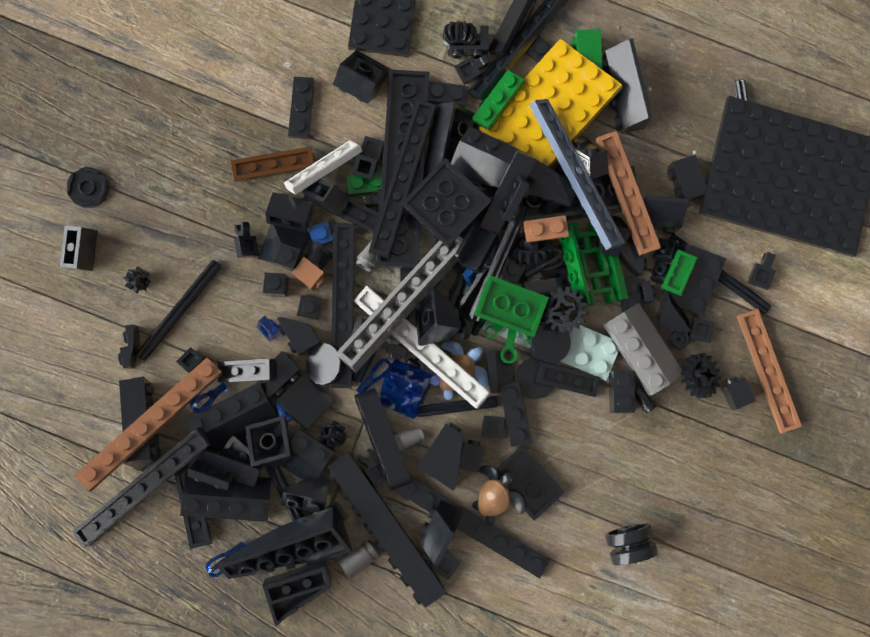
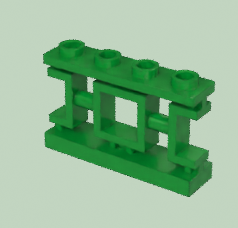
[559,223,628,307]

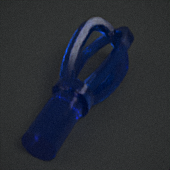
[356,359,392,393]
[190,383,227,413]
[205,541,245,577]

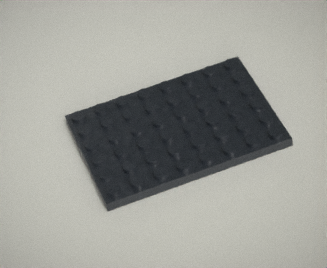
[699,95,870,257]

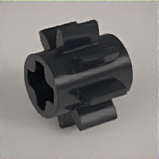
[123,266,151,294]
[321,421,347,449]

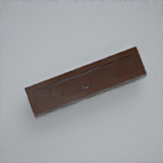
[231,147,314,182]

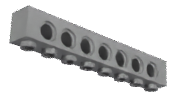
[337,236,463,372]

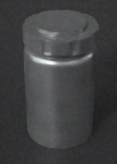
[339,540,380,578]

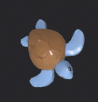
[429,341,488,400]

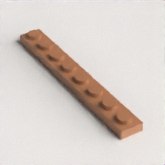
[74,358,222,492]

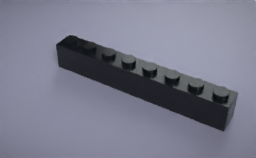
[327,451,446,608]

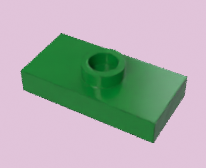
[661,249,698,296]

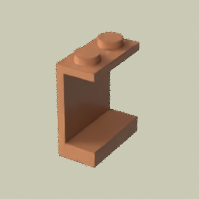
[520,215,569,246]

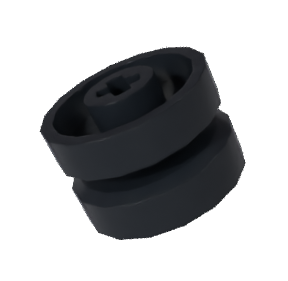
[605,523,658,566]

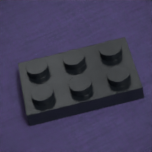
[669,244,727,316]
[497,445,564,521]

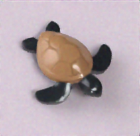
[472,465,526,525]

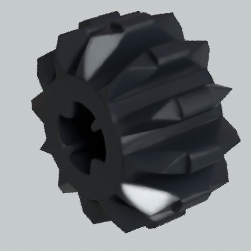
[443,20,477,48]

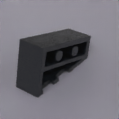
[262,561,332,627]

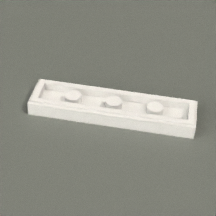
[284,140,362,195]

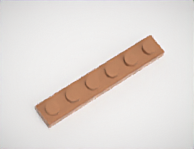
[596,131,661,256]
[736,309,802,433]

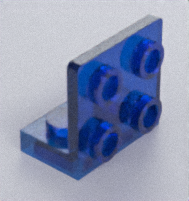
[379,359,433,419]

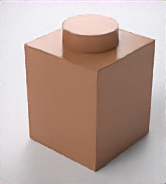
[291,257,325,291]

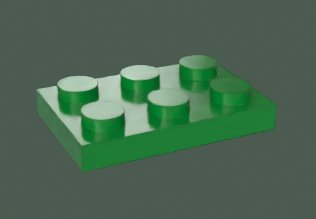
[474,275,549,337]

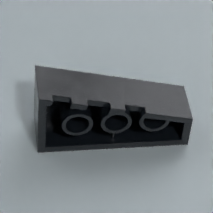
[119,376,161,471]

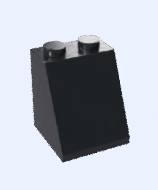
[417,422,464,491]

